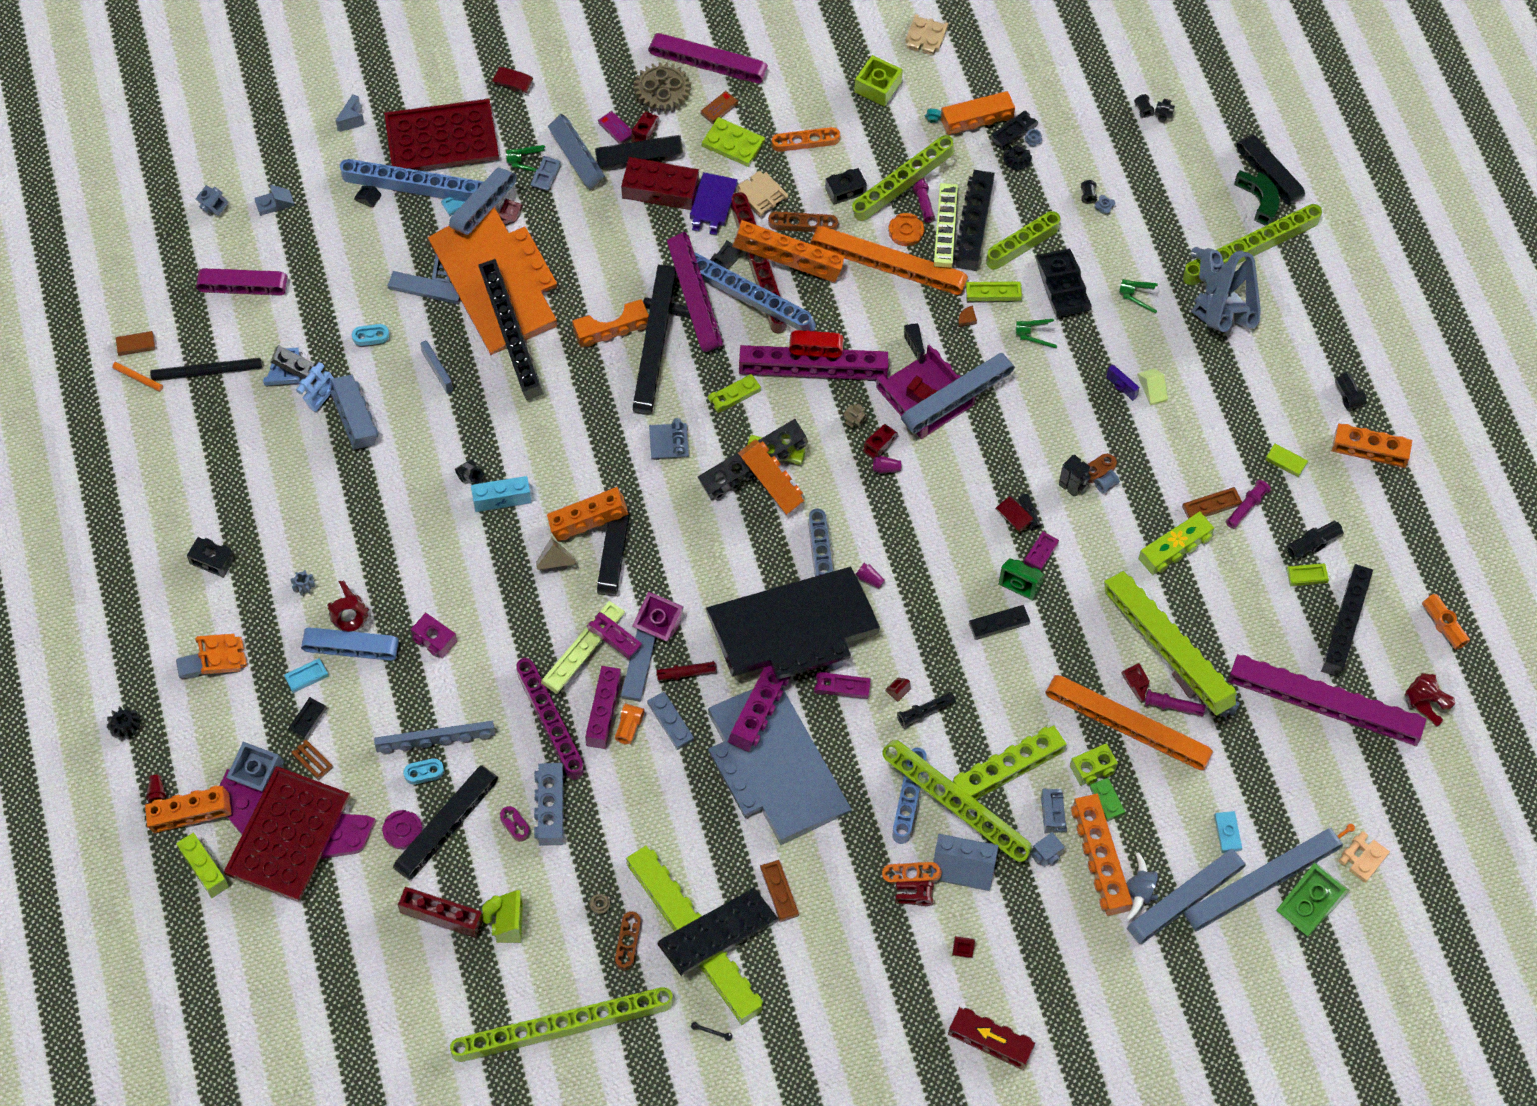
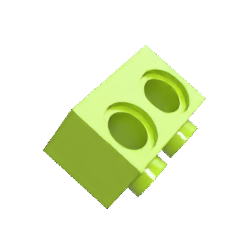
[1070,743,1118,786]

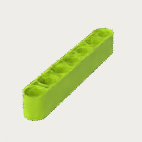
[852,135,955,221]

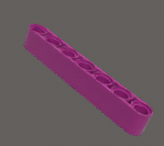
[648,33,768,84]
[667,232,723,353]
[516,658,584,780]

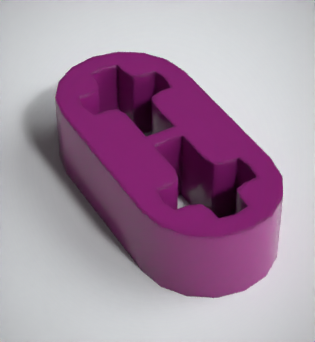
[500,806,529,842]

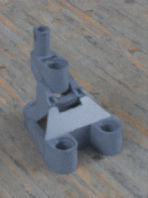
[1191,247,1261,332]

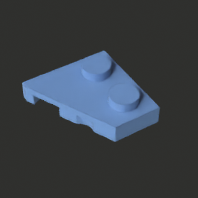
[263,347,300,386]

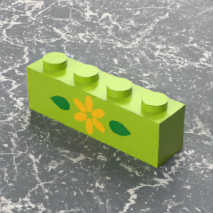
[1138,512,1214,576]

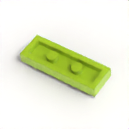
[966,281,1022,301]

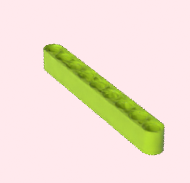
[1183,204,1322,285]
[882,740,1032,862]

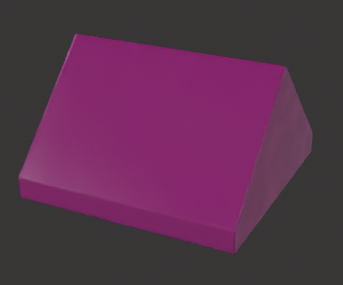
[632,591,684,642]

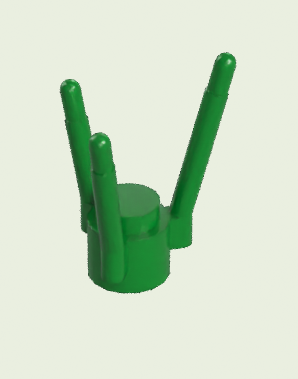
[506,145,545,172]
[1119,279,1158,313]
[1016,319,1057,348]

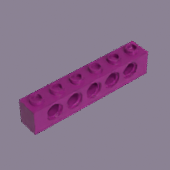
[728,666,791,752]

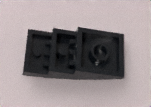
[1035,248,1092,317]

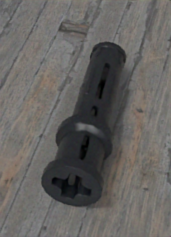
[897,692,956,729]

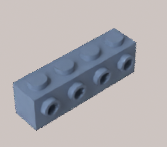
[329,374,378,450]

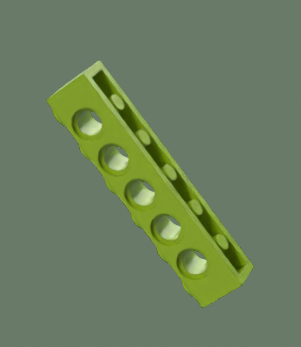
[953,725,1067,801]

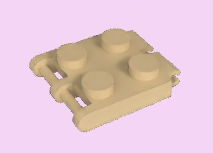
[905,14,949,55]
[737,171,789,217]

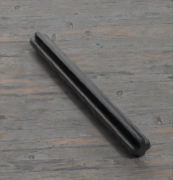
[150,358,262,380]

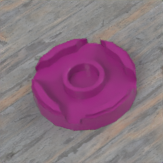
[382,810,423,850]

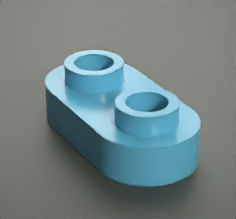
[352,324,389,346]
[403,759,444,784]

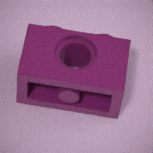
[411,612,457,659]

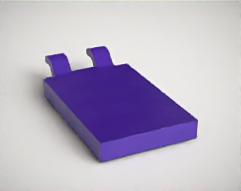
[690,172,738,235]

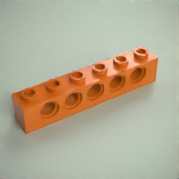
[732,220,845,283]
[1071,793,1133,916]

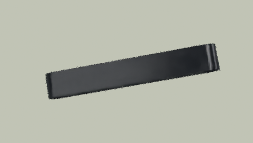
[393,765,498,881]

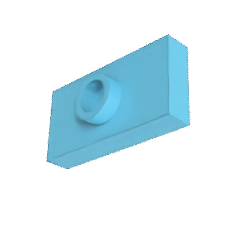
[1214,811,1242,853]

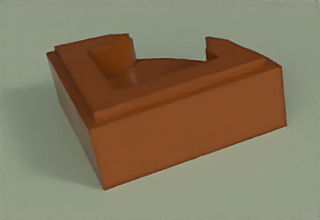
[958,306,977,327]

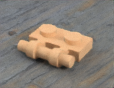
[1339,831,1390,883]

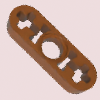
[615,911,641,971]

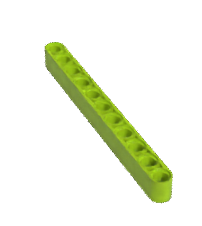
[450,987,673,1062]

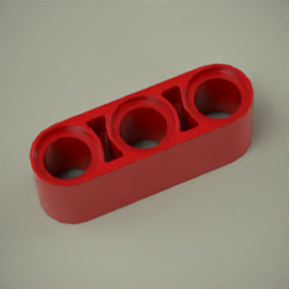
[789,330,844,358]

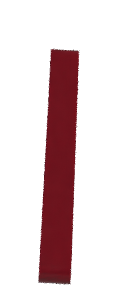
[731,192,787,334]

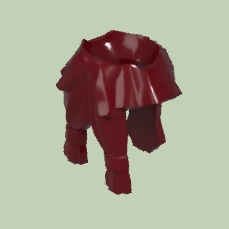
[327,580,369,632]
[1405,673,1456,727]

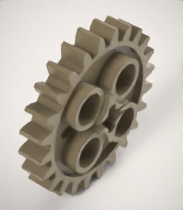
[634,62,691,113]

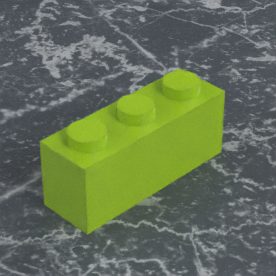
[176,832,229,899]

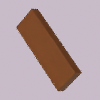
[1182,487,1242,519]
[760,860,799,922]

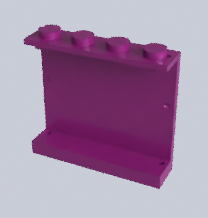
[876,344,975,440]

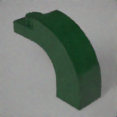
[1234,170,1279,226]

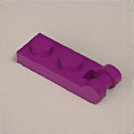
[586,612,642,660]
[814,672,871,699]

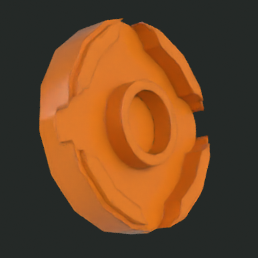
[888,213,924,246]

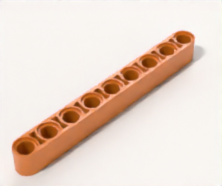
[810,226,968,295]
[1045,675,1213,770]

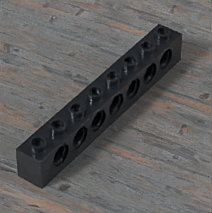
[478,259,544,400]

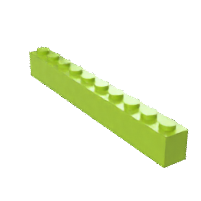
[1104,571,1237,716]
[626,845,763,1026]

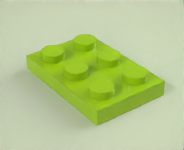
[702,117,765,167]

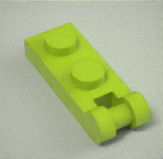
[707,374,761,413]

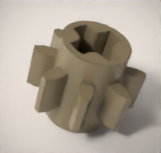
[844,404,867,428]

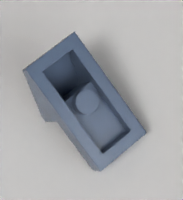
[335,94,364,132]
[254,185,295,216]

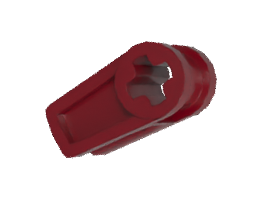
[895,881,934,906]

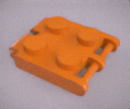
[195,634,247,674]

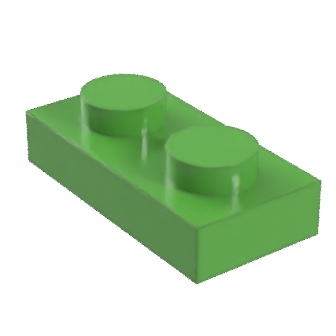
[1089,778,1125,821]

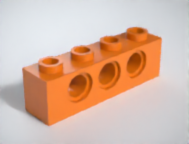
[1331,423,1413,468]

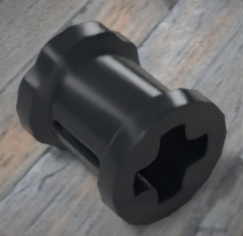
[1134,94,1155,118]
[1081,180,1097,204]

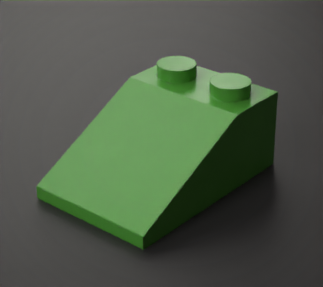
[1276,863,1350,936]

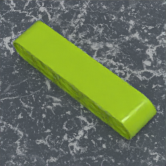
[986,211,1061,270]

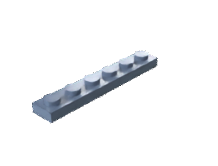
[374,721,495,753]

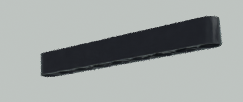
[633,264,676,414]

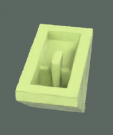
[1137,369,1168,406]

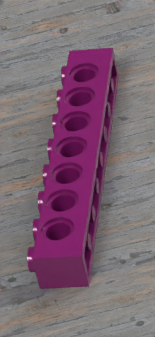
[739,345,888,380]

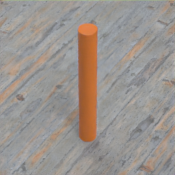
[112,362,163,392]

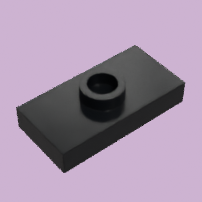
[288,697,327,740]

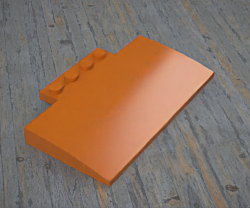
[428,207,557,355]

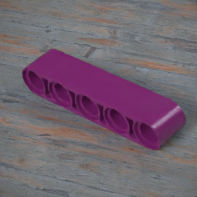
[196,268,288,296]

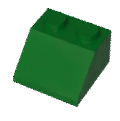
[998,558,1045,601]

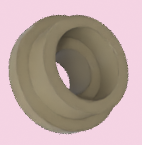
[590,894,610,914]

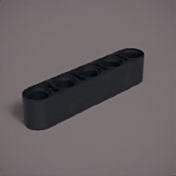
[1236,134,1305,205]
[595,135,683,166]
[597,510,630,595]

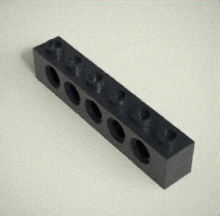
[953,169,995,271]
[697,419,808,500]
[1321,564,1373,678]

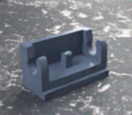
[1041,788,1067,833]

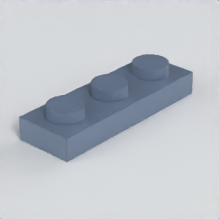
[647,692,694,750]

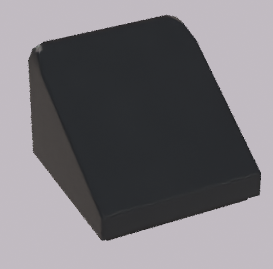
[354,186,381,207]

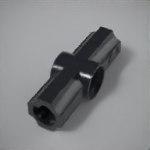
[1286,520,1344,560]

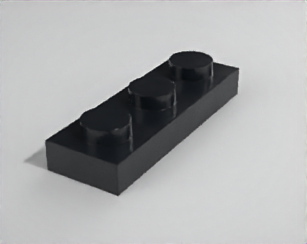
[969,605,1030,640]

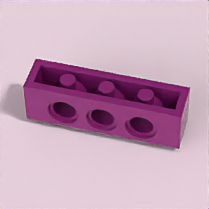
[585,666,622,749]

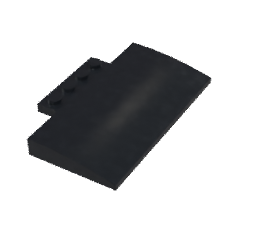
[705,566,880,680]

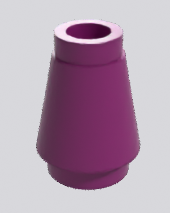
[873,455,901,474]
[856,562,885,589]

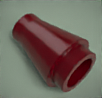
[146,774,166,803]

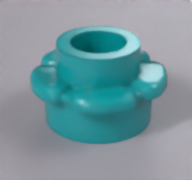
[925,109,942,123]

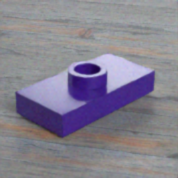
[1106,364,1139,401]

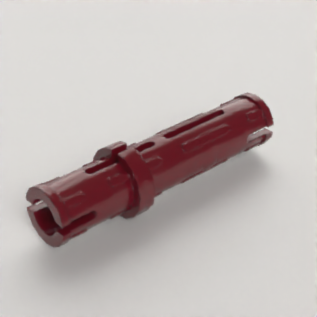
[656,661,716,682]

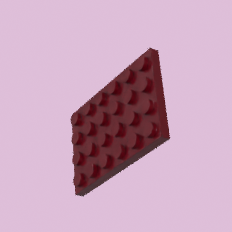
[384,98,499,171]
[224,766,350,902]

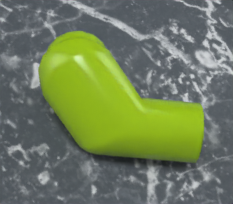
[482,895,502,924]

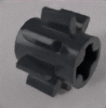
[1154,99,1175,121]

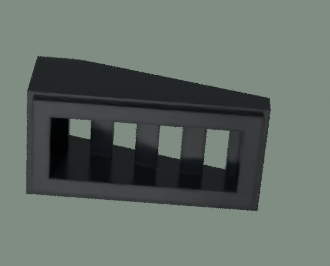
[904,323,925,364]

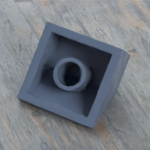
[226,742,284,792]

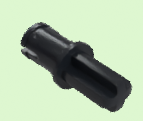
[1018,494,1042,531]

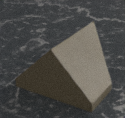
[536,537,575,570]

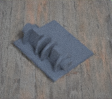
[649,418,689,459]

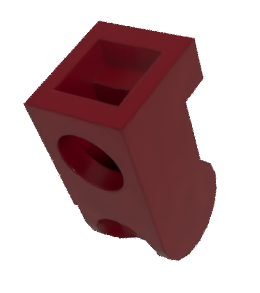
[631,111,660,142]
[906,375,938,403]
[863,424,898,460]

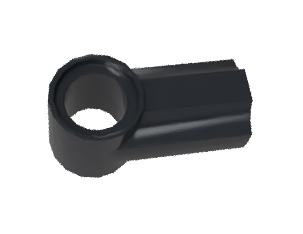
[1335,372,1367,410]
[455,459,484,484]

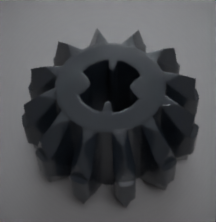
[107,706,141,740]

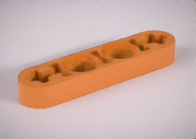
[772,127,840,152]

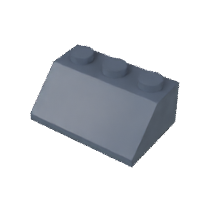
[931,834,998,891]

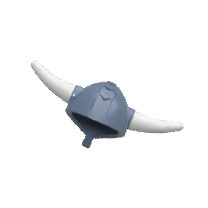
[1126,853,1158,920]

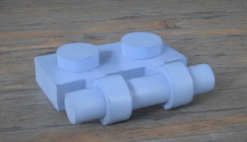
[296,362,333,411]

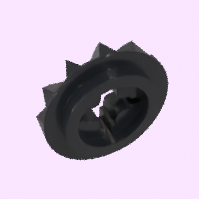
[1003,145,1032,170]

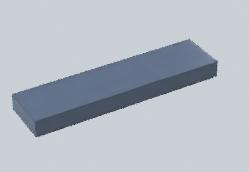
[388,271,460,304]
[621,629,656,702]

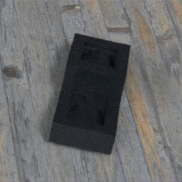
[704,240,743,277]

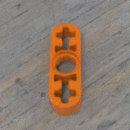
[882,862,942,884]

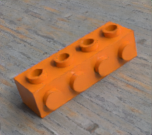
[941,91,1015,135]
[738,439,804,515]
[547,487,628,541]
[145,786,231,833]

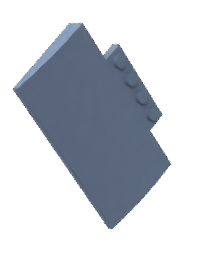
[708,682,852,845]

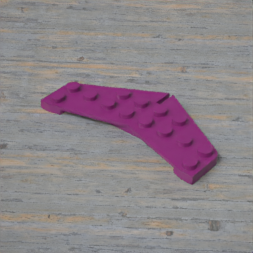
[219,769,376,859]

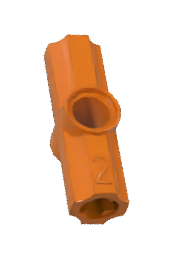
[1422,594,1470,650]

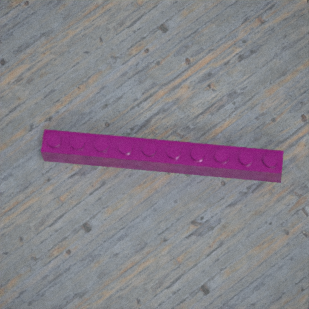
[1228,654,1427,747]

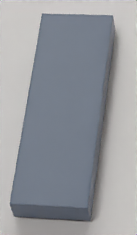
[420,340,453,394]

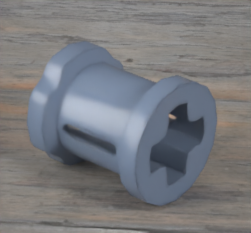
[1094,470,1120,494]

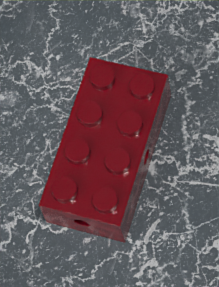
[621,157,699,210]

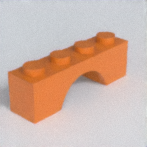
[572,299,649,348]

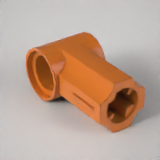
[615,703,645,745]

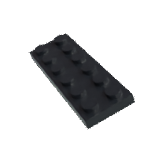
[657,887,778,976]

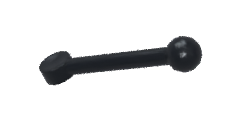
[691,1022,732,1042]

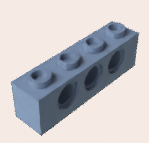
[534,763,563,846]

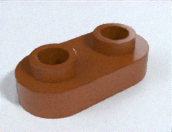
[1088,453,1117,483]

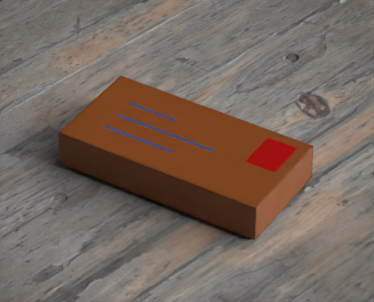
[701,91,738,124]

